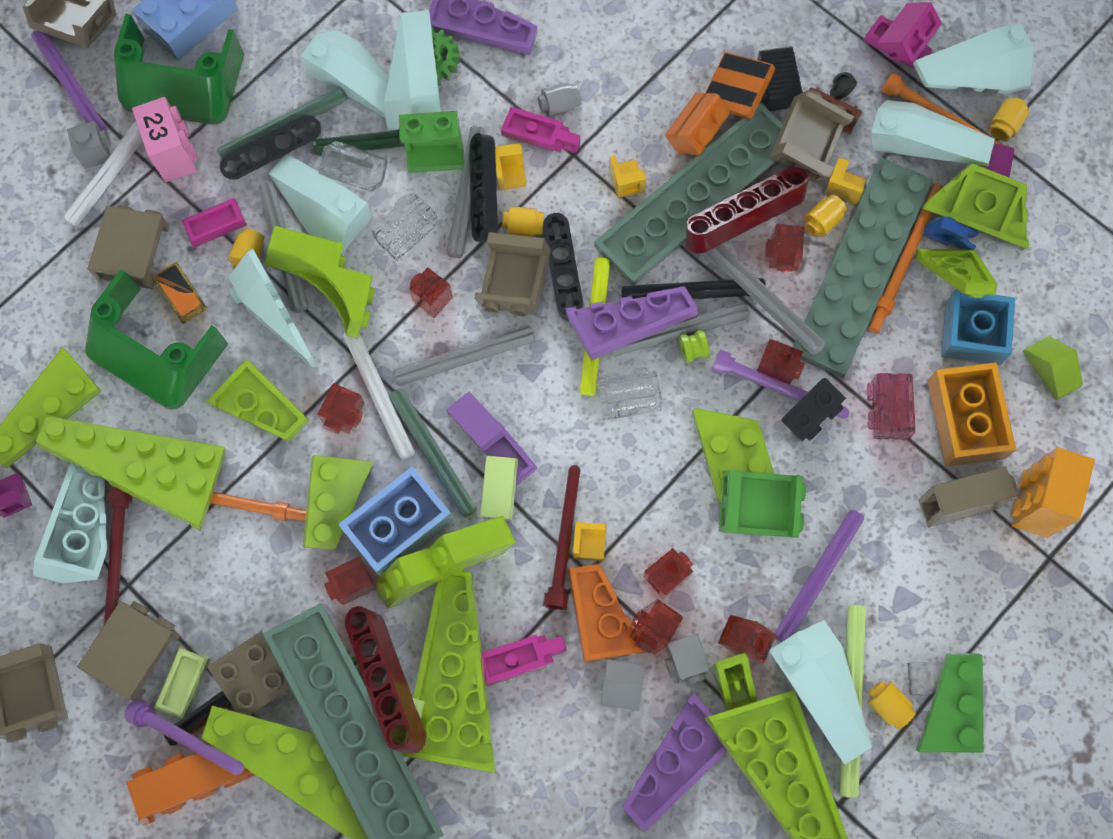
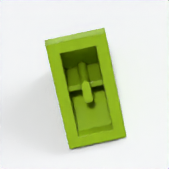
[1023,336,1083,400]
[710,653,757,711]

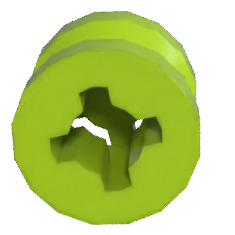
[678,329,710,364]

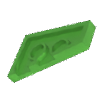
[916,653,984,753]

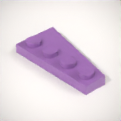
[622,693,727,832]

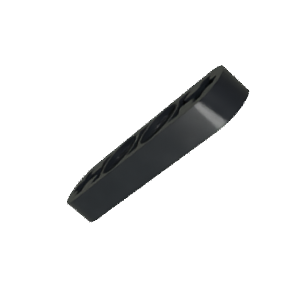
[219,115,321,180]
[469,133,498,243]
[543,213,583,321]

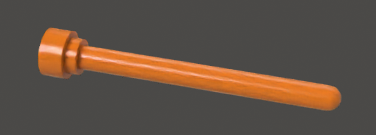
[881,72,1003,145]

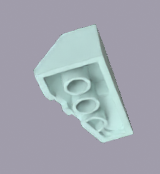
[384,10,441,131]
[913,23,1033,94]
[300,30,389,117]
[871,100,995,167]
[268,154,373,254]
[228,249,317,369]
[33,462,107,584]
[769,620,872,765]

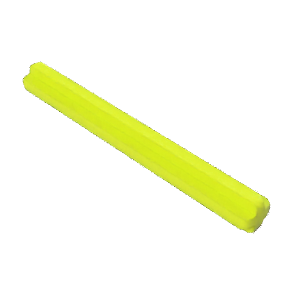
[580,257,610,396]

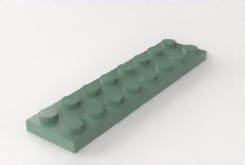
[594,103,783,285]
[789,157,933,378]
[263,603,444,839]

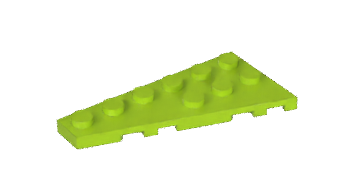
[36,416,226,532]
[401,570,496,773]
[704,689,848,839]
[202,706,368,839]

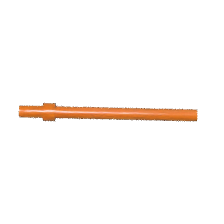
[868,184,943,334]
[210,492,306,522]

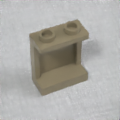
[23,0,116,48]
[769,91,854,183]
[87,205,170,289]
[474,232,551,317]
[77,601,180,700]
[0,643,68,743]

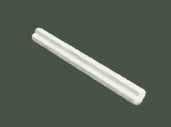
[63,122,143,226]
[343,332,415,460]

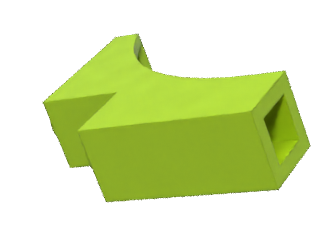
[265,225,376,338]
[375,515,516,609]

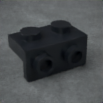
[781,378,846,442]

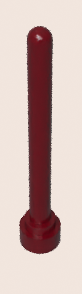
[542,465,581,610]
[104,488,133,625]

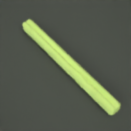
[840,605,866,798]

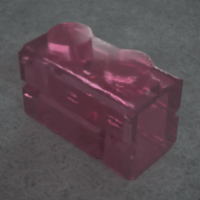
[866,373,916,440]

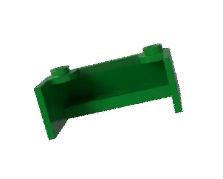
[114,14,244,125]
[85,269,228,410]

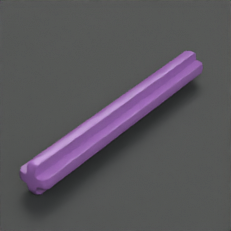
[31,31,108,132]
[774,510,864,642]

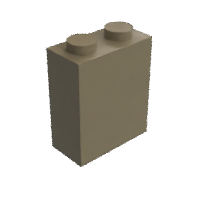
[918,466,1017,528]

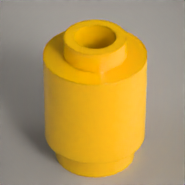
[989,97,1030,141]
[804,195,847,237]
[502,206,544,237]
[227,228,265,269]
[868,680,916,730]

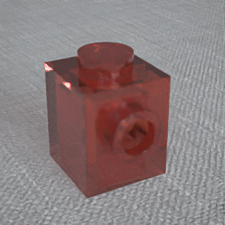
[765,224,805,272]
[408,267,453,318]
[757,339,805,384]
[317,383,365,434]
[643,548,694,600]
[324,556,376,605]
[629,599,683,655]
[718,614,776,664]

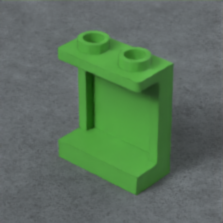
[399,111,464,173]
[718,470,806,538]

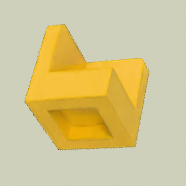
[495,143,526,191]
[609,155,646,198]
[824,157,866,206]
[573,522,607,562]

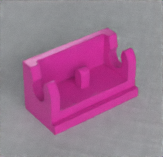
[878,2,942,64]

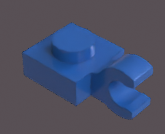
[923,216,979,250]

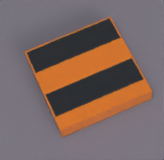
[705,52,776,120]

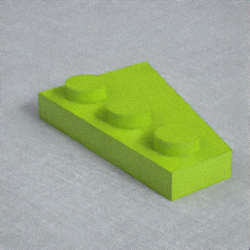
[915,248,997,298]
[206,359,310,442]
[302,455,373,550]

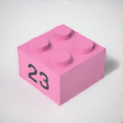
[132,97,198,183]

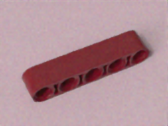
[686,167,809,254]
[344,606,426,754]

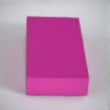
[182,198,247,248]

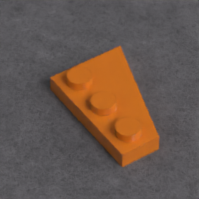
[567,564,647,663]

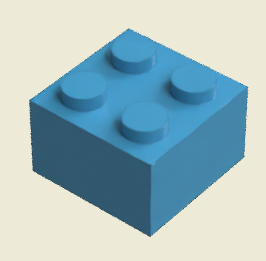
[941,289,1015,365]

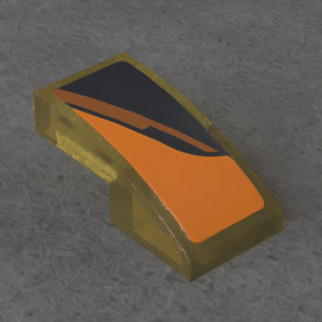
[152,261,208,324]

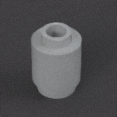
[538,82,581,117]

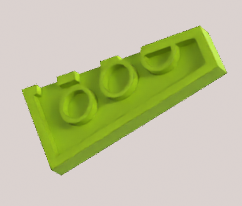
[0,347,101,468]

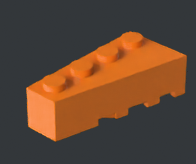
[126,743,255,826]

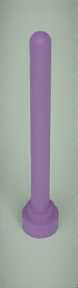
[711,349,849,419]
[125,698,244,775]

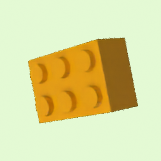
[927,362,1017,467]
[1010,447,1096,538]

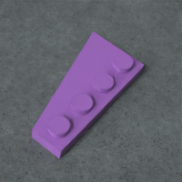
[429,0,538,55]
[566,286,698,361]

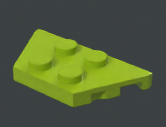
[921,163,1029,249]
[692,408,774,508]

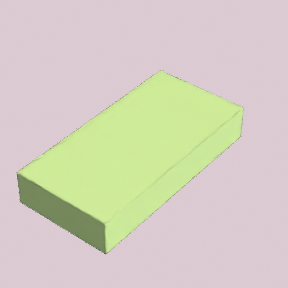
[480,456,518,519]
[154,648,210,718]

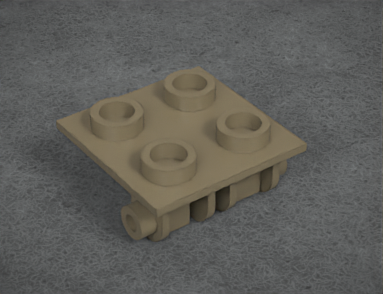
[207,631,290,716]

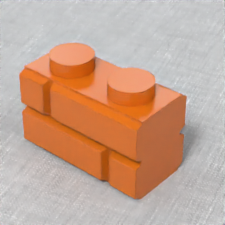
[665,92,730,156]

